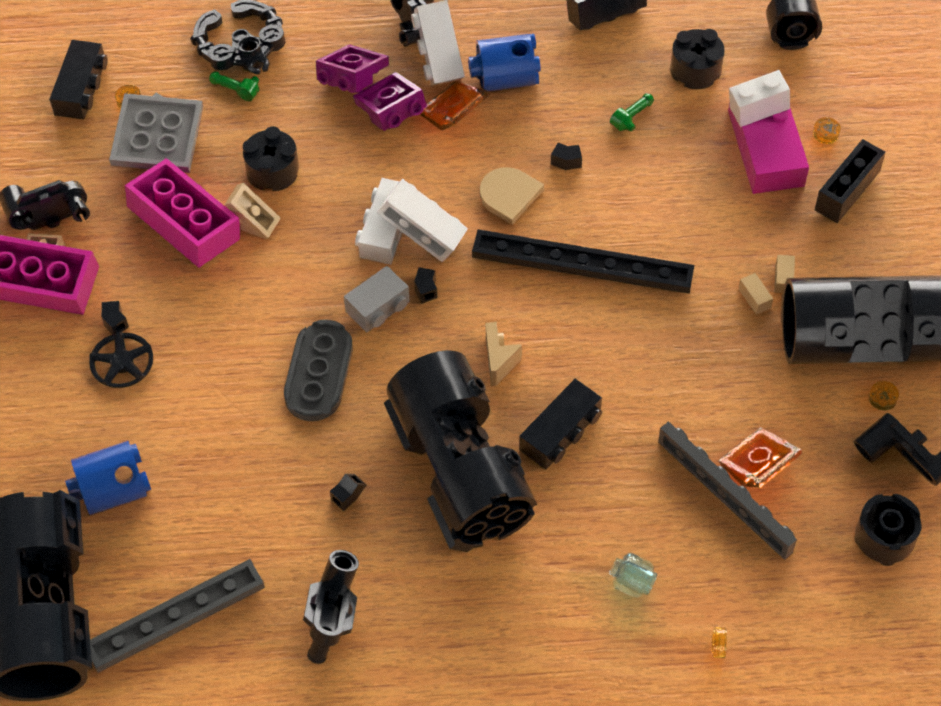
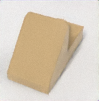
[225,183,281,239]
[485,322,522,386]

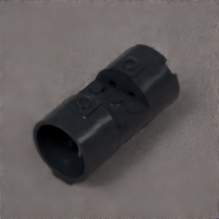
[781,275,941,364]
[384,350,537,552]
[0,490,92,701]

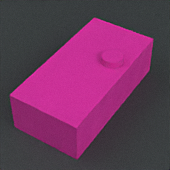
[728,102,809,194]
[125,158,240,268]
[0,235,99,315]

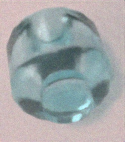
[609,553,657,598]

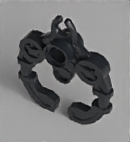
[190,0,286,75]

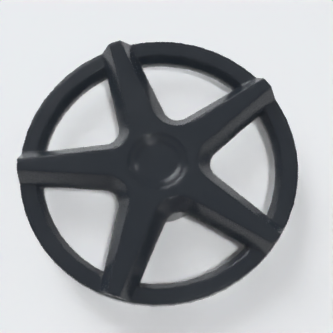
[89,331,153,388]

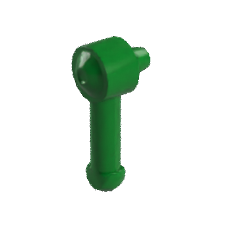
[209,71,259,101]
[610,93,654,132]

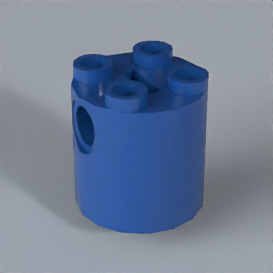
[468,33,541,92]
[65,441,151,516]

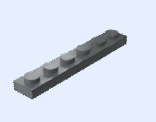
[658,421,797,560]
[90,559,265,673]

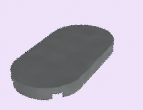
[284,320,353,421]

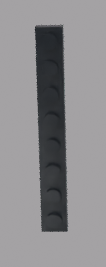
[472,229,695,294]

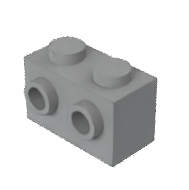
[344,266,410,333]

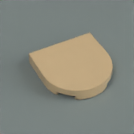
[480,167,544,225]

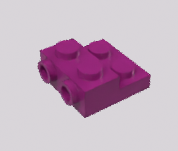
[316,44,389,93]
[353,72,427,131]

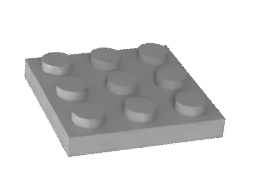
[109,93,203,173]

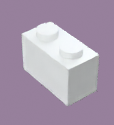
[729,70,790,127]

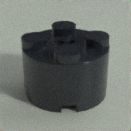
[766,0,822,50]
[670,29,725,89]
[243,126,299,191]
[855,494,922,566]

